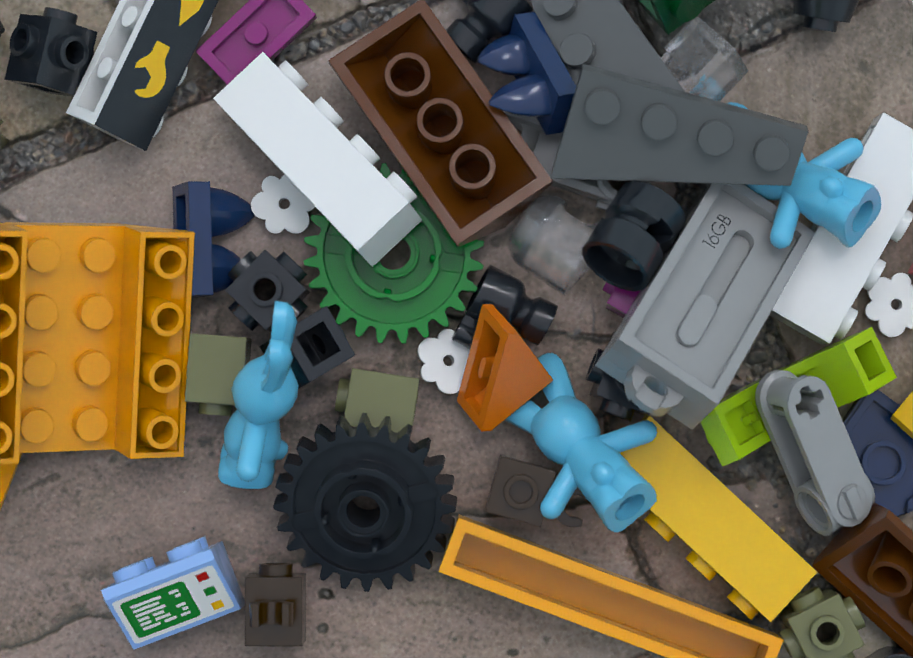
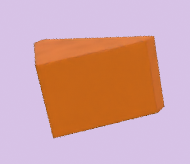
[457,304,553,432]

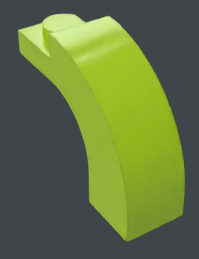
[700,327,897,467]

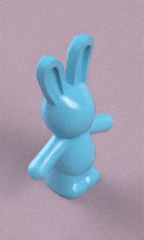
[727,102,881,249]
[218,301,299,489]
[505,353,657,533]

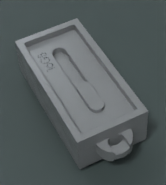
[595,183,816,430]

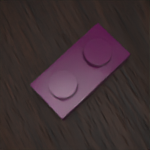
[196,0,317,85]

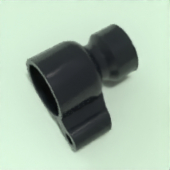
[446,0,533,64]
[452,265,558,349]

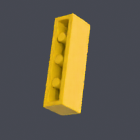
[620,415,817,622]

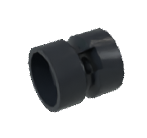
[582,181,686,292]

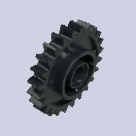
[273,413,457,592]

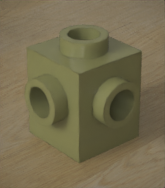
[778,586,866,658]

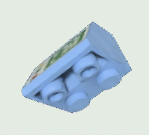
[101,536,245,650]

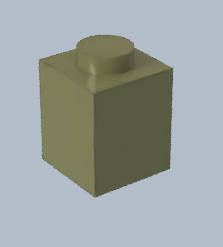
[185,333,252,416]
[335,368,420,434]

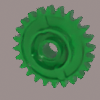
[303,163,484,344]

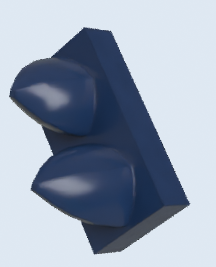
[477,12,576,135]
[172,181,255,298]

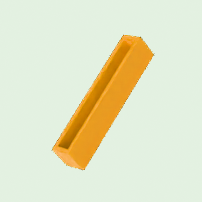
[438,514,783,658]

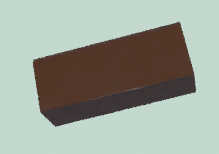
[328,0,553,247]
[812,503,913,657]

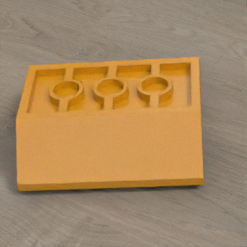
[0,222,195,464]

